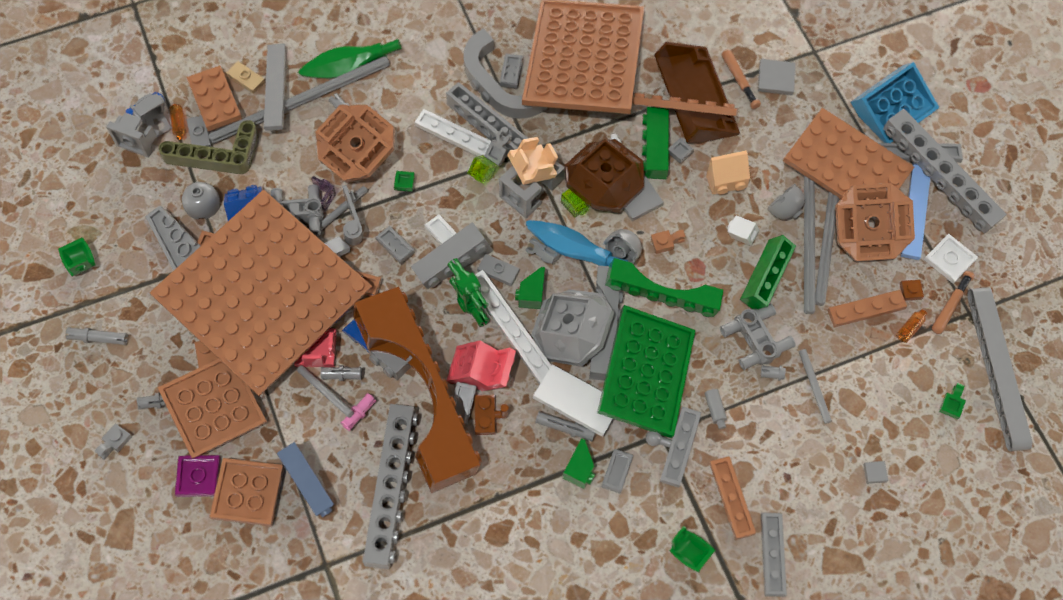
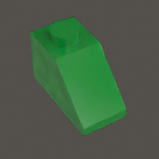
[515,267,545,309]
[563,438,596,489]

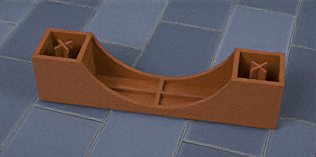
[353,286,481,494]

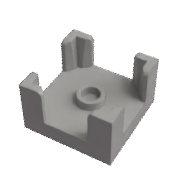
[499,166,542,219]

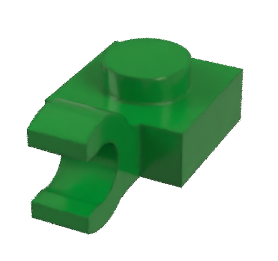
[939,383,966,420]

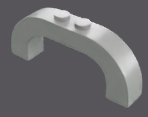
[464,28,548,119]

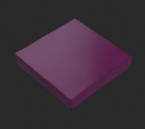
[175,455,220,497]

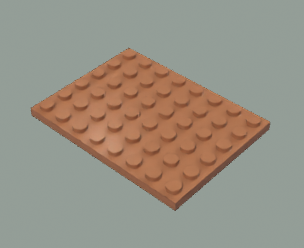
[522,0,644,114]

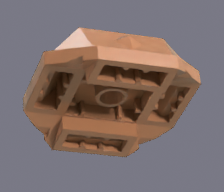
[315,105,395,183]
[835,183,915,261]

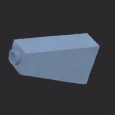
[277,442,334,517]

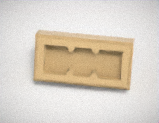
[226,61,265,94]

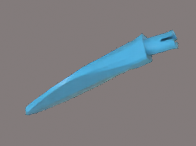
[526,220,628,266]

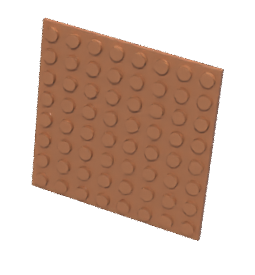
[150,189,372,396]

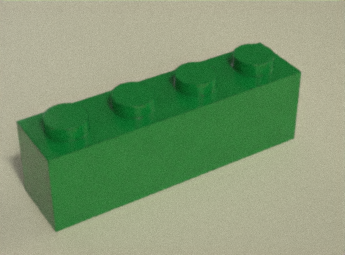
[642,107,669,180]
[740,235,796,310]

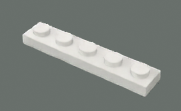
[415,109,494,163]

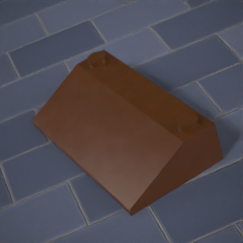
[654,42,740,143]

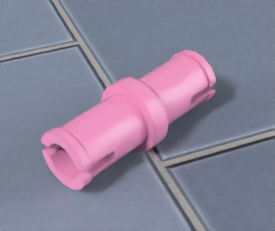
[340,393,376,431]

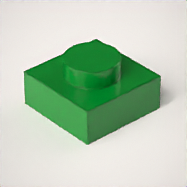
[394,171,415,192]

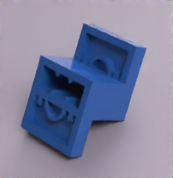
[223,185,262,221]

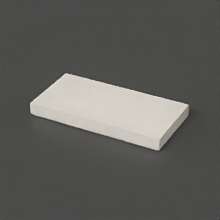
[533,365,613,437]

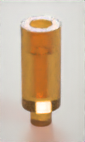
[169,104,186,140]
[896,309,927,343]

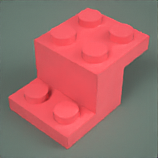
[446,340,516,391]

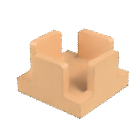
[508,137,558,185]

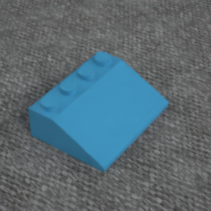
[851,62,940,143]

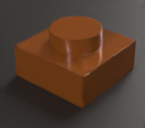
[900,280,924,301]

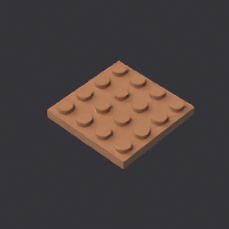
[158,358,267,459]

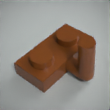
[475,395,509,435]

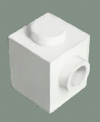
[727,215,759,246]

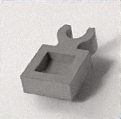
[484,130,512,165]

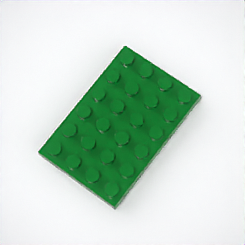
[597,305,695,438]

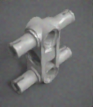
[271,184,324,236]
[720,303,796,370]

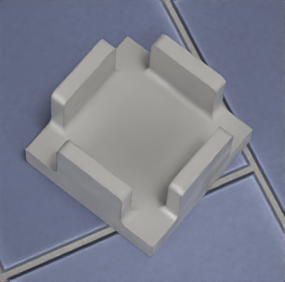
[106,113,156,158]

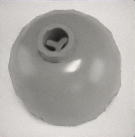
[182,182,220,220]
[767,184,805,220]
[603,229,642,264]

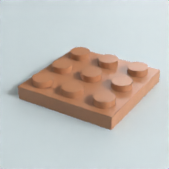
[210,458,284,527]

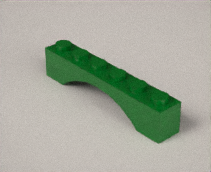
[605,258,723,317]

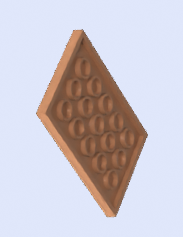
[783,107,914,221]

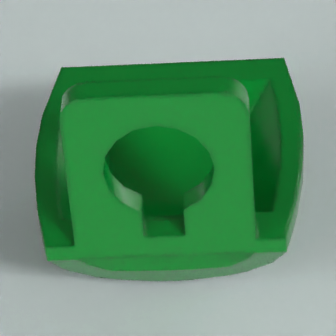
[58,237,96,277]
[669,526,715,573]

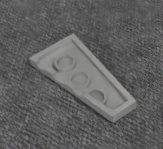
[145,206,200,271]

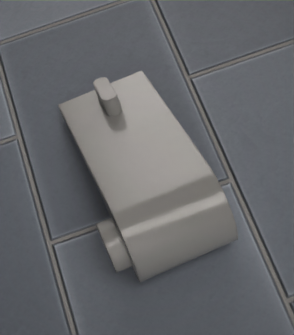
[342,185,363,246]

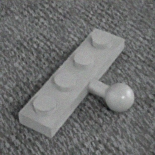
[646,407,701,488]

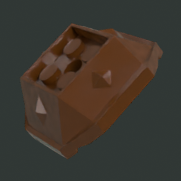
[564,139,644,213]

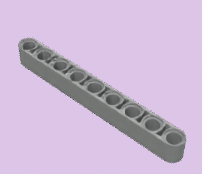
[967,287,1032,451]

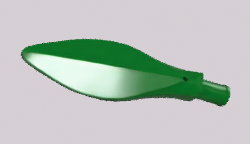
[298,38,402,79]

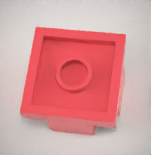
[294,328,337,367]

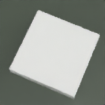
[924,234,978,284]

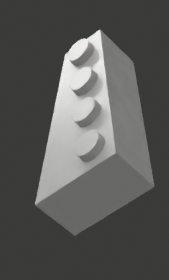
[411,222,493,289]

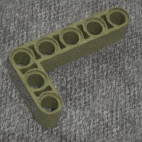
[158,120,259,174]

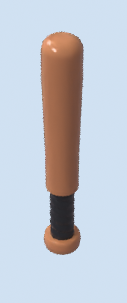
[722,49,761,109]
[932,271,975,334]

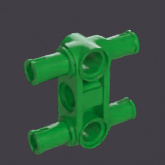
[447,258,490,327]

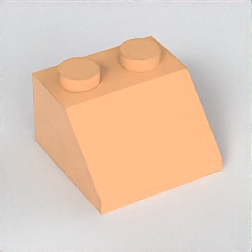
[706,150,750,195]

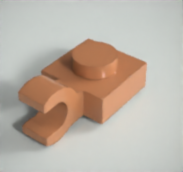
[651,230,685,254]

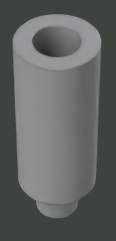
[704,389,727,429]

